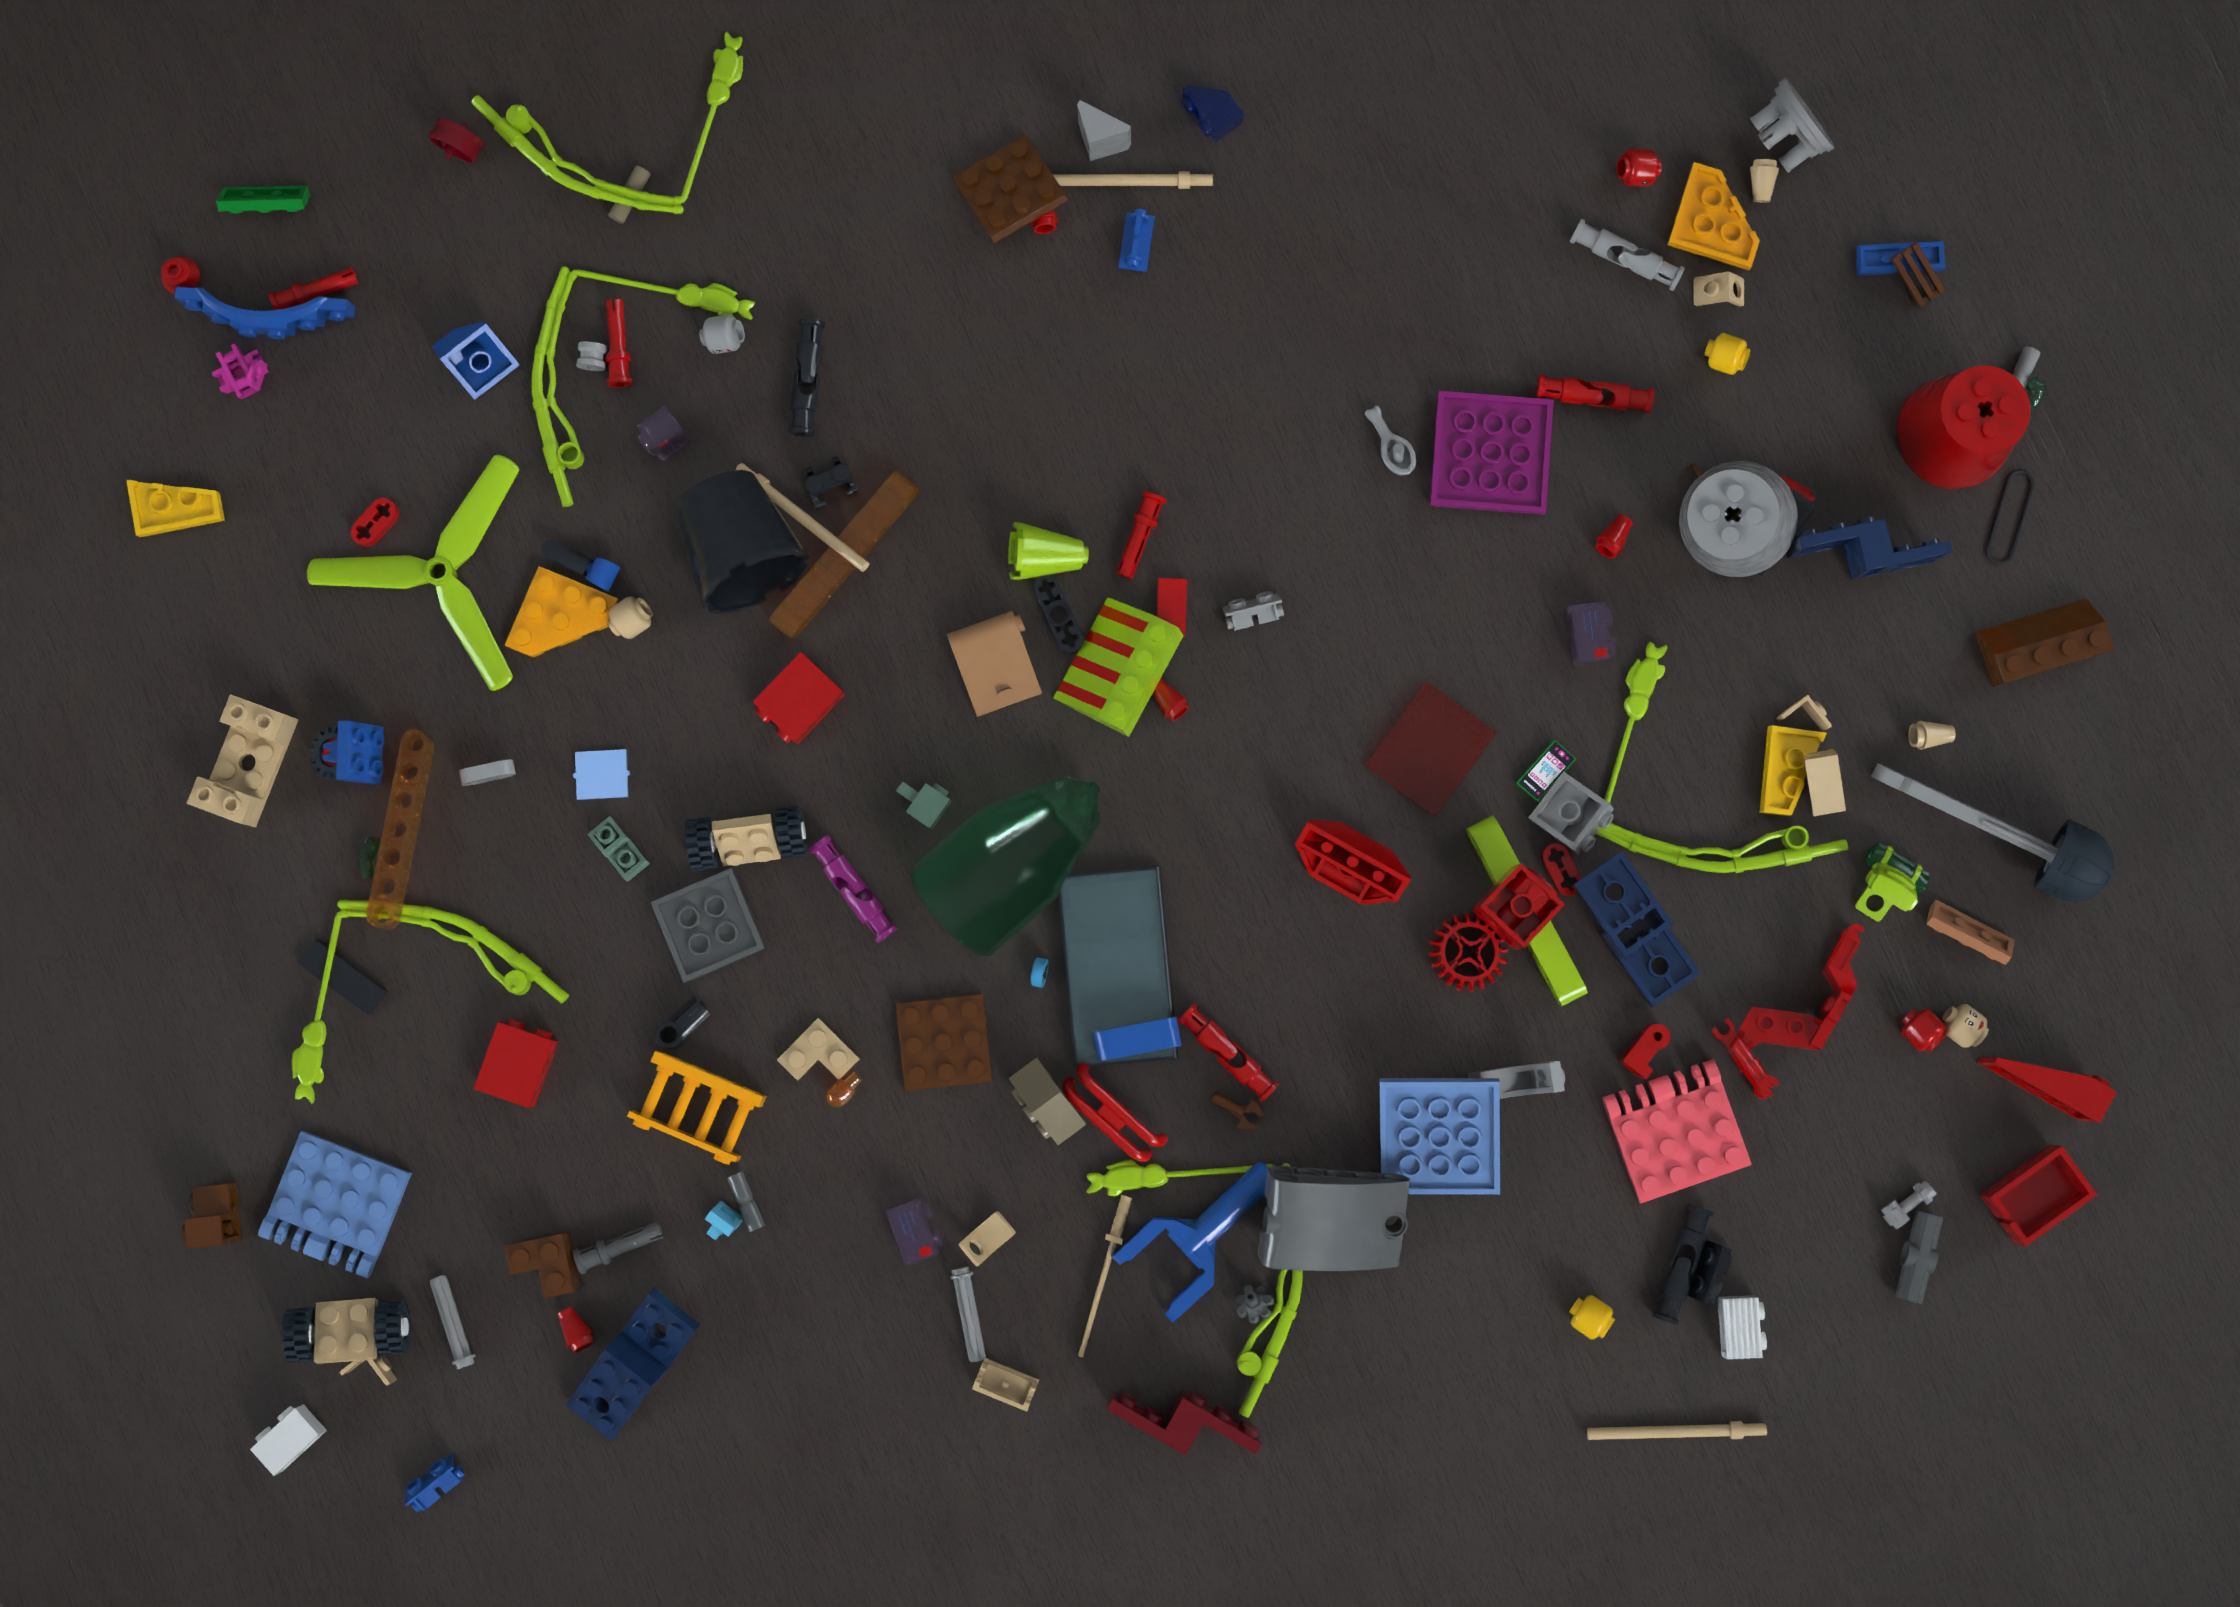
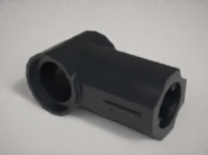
[655,996,711,1050]

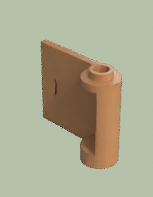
[947,611,1042,717]

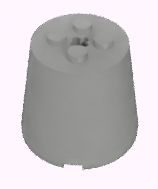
[1679,461,1798,577]

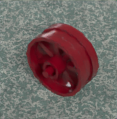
[428,118,484,164]

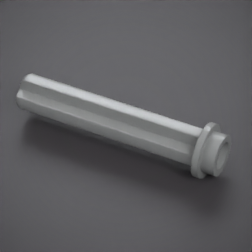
[950,1266,986,1362]
[430,1275,476,1369]

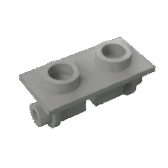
[1222,591,1284,631]

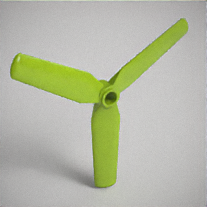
[307,455,519,691]

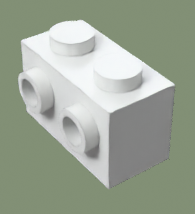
[250,1404,327,1476]

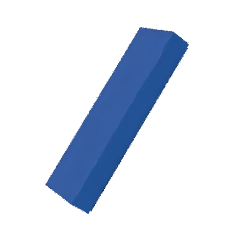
[1855,241,1946,276]

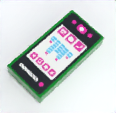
[1515,740,1576,803]

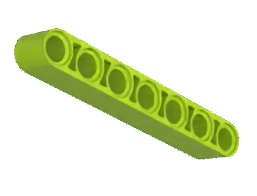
[1466,815,1588,1007]

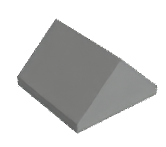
[1077,100,1131,161]

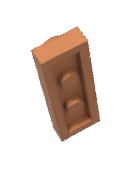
[1927,899,2014,965]

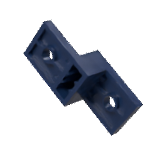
[1786,516,1953,580]
[1572,851,1701,1007]
[566,1288,700,1442]

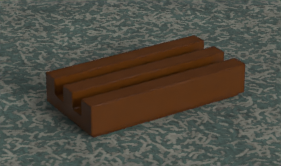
[1890,242,1946,307]

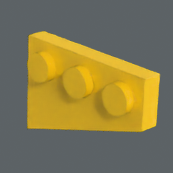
[126,480,225,537]
[1759,725,1827,816]

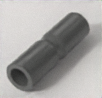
[727,1171,765,1232]

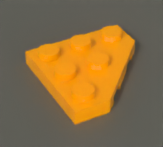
[1667,162,1760,270]
[505,566,620,658]

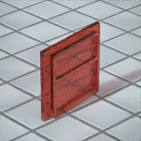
[1365,682,1496,817]

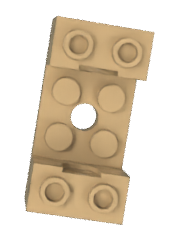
[187,694,298,827]

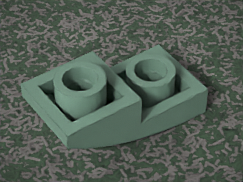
[588,816,650,882]

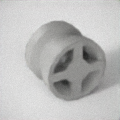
[576,341,607,371]

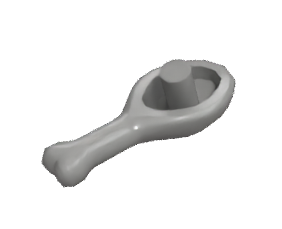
[1365,405,1416,476]

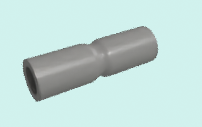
[2013,346,2041,389]

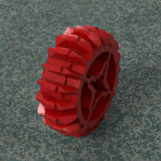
[1428,912,1508,992]

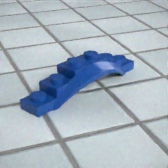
[175,287,355,339]

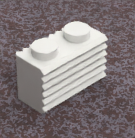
[1718,1295,1767,1360]

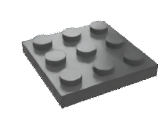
[651,868,766,983]

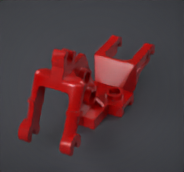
[1711,924,1865,1100]

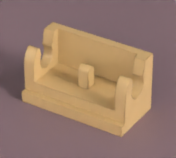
[1804,749,1846,816]
[972,1358,1039,1412]

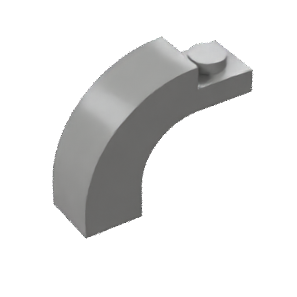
[1468,1061,1565,1099]

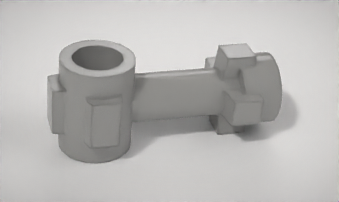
[1881,1181,1936,1229]

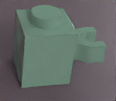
[896,781,952,830]

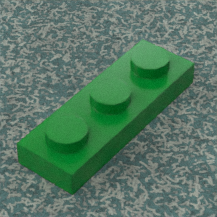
[216,185,310,214]

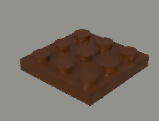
[952,134,1068,243]
[896,994,993,1091]

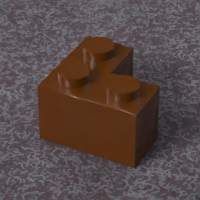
[182,1182,242,1249]
[504,1231,580,1298]

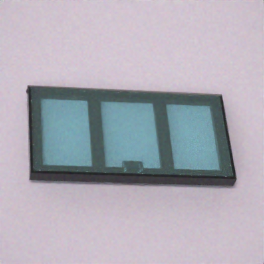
[1056,866,1179,1068]

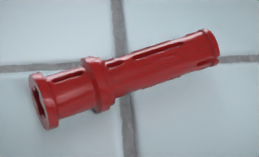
[268,266,359,310]
[605,299,633,388]
[1115,491,1167,579]

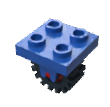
[309,721,384,785]

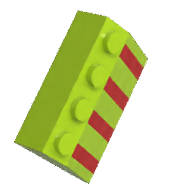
[1053,597,1184,737]

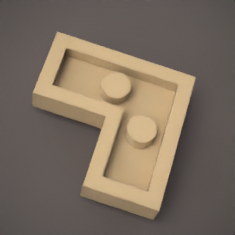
[777,1018,860,1081]

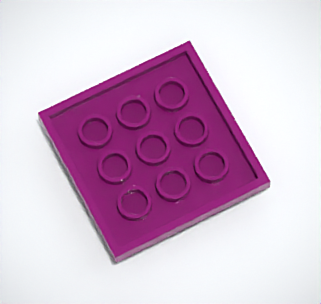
[1430,391,1554,515]

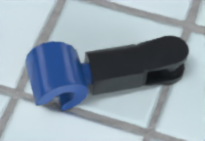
[541,540,620,592]

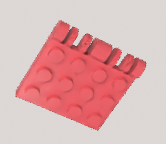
[1602,1059,1752,1203]

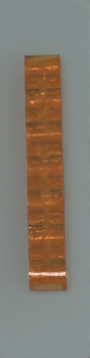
[769,470,920,640]
[367,730,434,931]

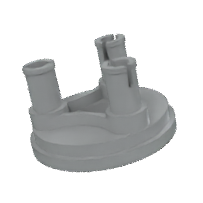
[1750,78,1835,173]

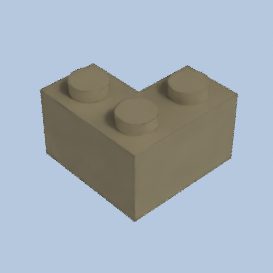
[1009,1058,1086,1145]

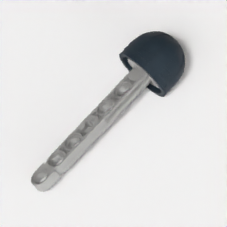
[1871,763,2114,902]

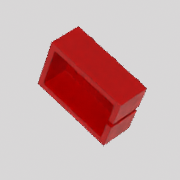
[1979,1144,2097,1247]

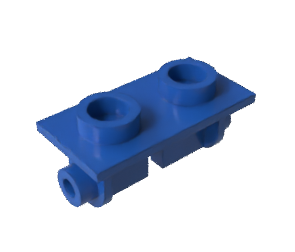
[1118,209,1155,272]
[405,1453,465,1512]

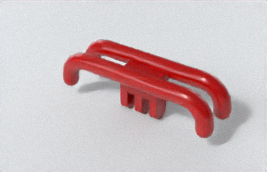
[1062,1062,1168,1162]

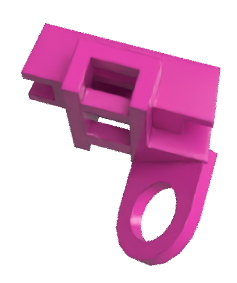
[212,343,269,399]

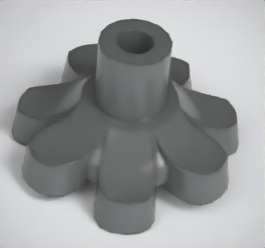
[1236,1285,1274,1324]

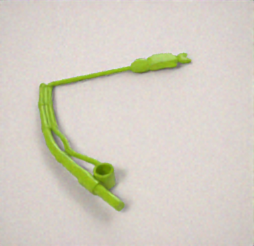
[471,31,743,214]
[531,266,755,507]
[1596,642,1848,873]
[292,899,569,1104]
[1086,1159,1303,1418]

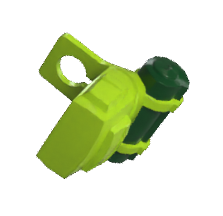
[1855,842,1929,922]

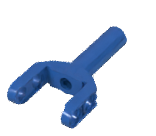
[1112,1161,1268,1323]

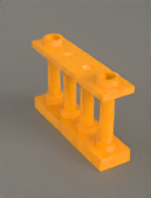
[627,1051,767,1165]

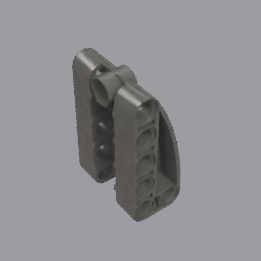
[1257,1165,1410,1271]

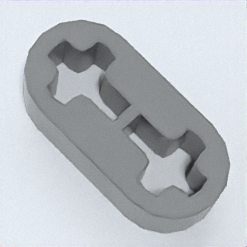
[459,759,516,786]

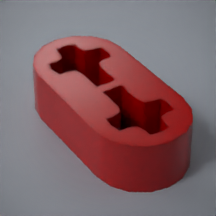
[351,498,400,547]
[1541,843,1581,896]

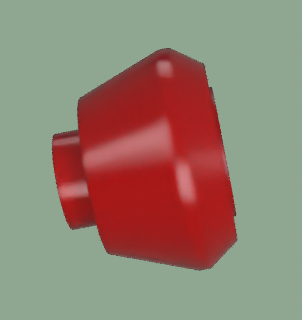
[161,256,200,294]

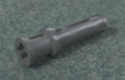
[572,1220,664,1275]

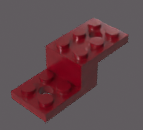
[1107,1390,1262,1456]

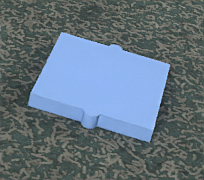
[573,749,630,800]

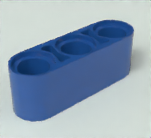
[1093,1017,1182,1061]

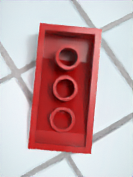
[1977,1057,2117,1123]

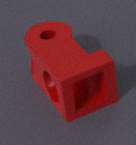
[1618,1024,1671,1079]

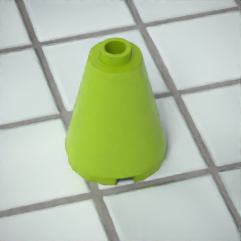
[1008,522,1089,580]

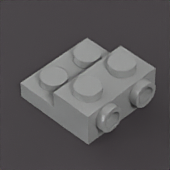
[1528,771,1614,856]

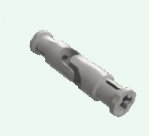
[1570,218,1685,291]

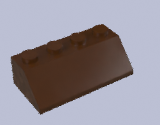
[1975,599,2115,687]

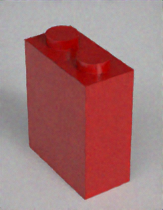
[753,652,845,745]
[473,1018,559,1108]

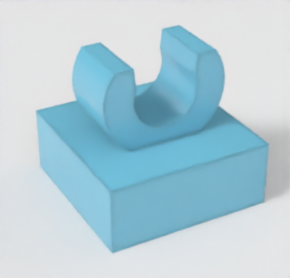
[705,1201,743,1240]

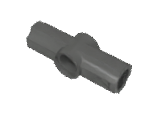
[1895,1211,1943,1304]

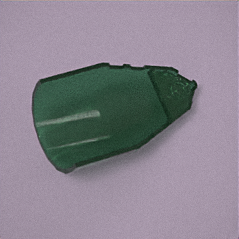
[910,776,1100,957]

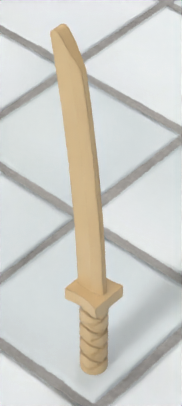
[1078,1195,1132,1358]

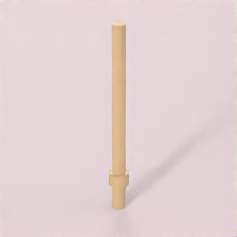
[1053,171,1213,189]
[736,463,869,572]
[1587,1421,1767,1440]

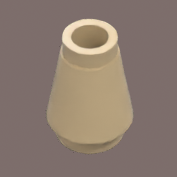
[1750,159,1779,203]
[1908,721,1956,750]

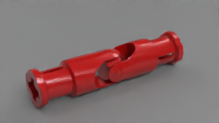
[1535,373,1655,414]
[1177,1003,1279,1103]

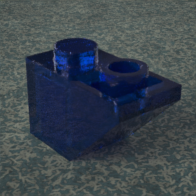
[1181,85,1244,143]

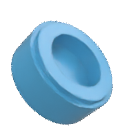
[1031,957,1049,988]

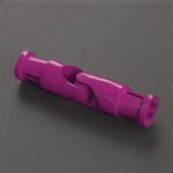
[808,835,898,943]

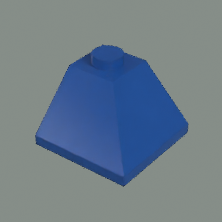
[432,321,520,400]

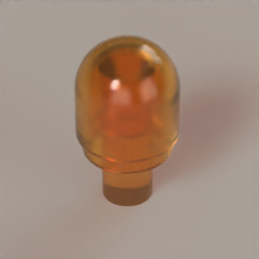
[825,1072,862,1108]

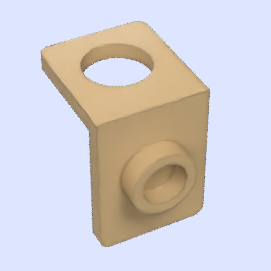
[1694,272,1744,307]
[1776,695,1832,731]
[959,1211,1016,1266]
[339,1352,397,1386]

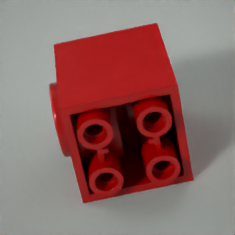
[1472,863,1565,950]

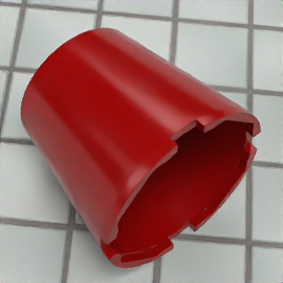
[1897,366,2030,489]

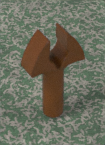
[1210,1092,1264,1130]

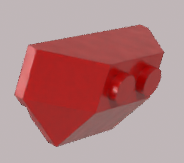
[1295,820,1412,904]

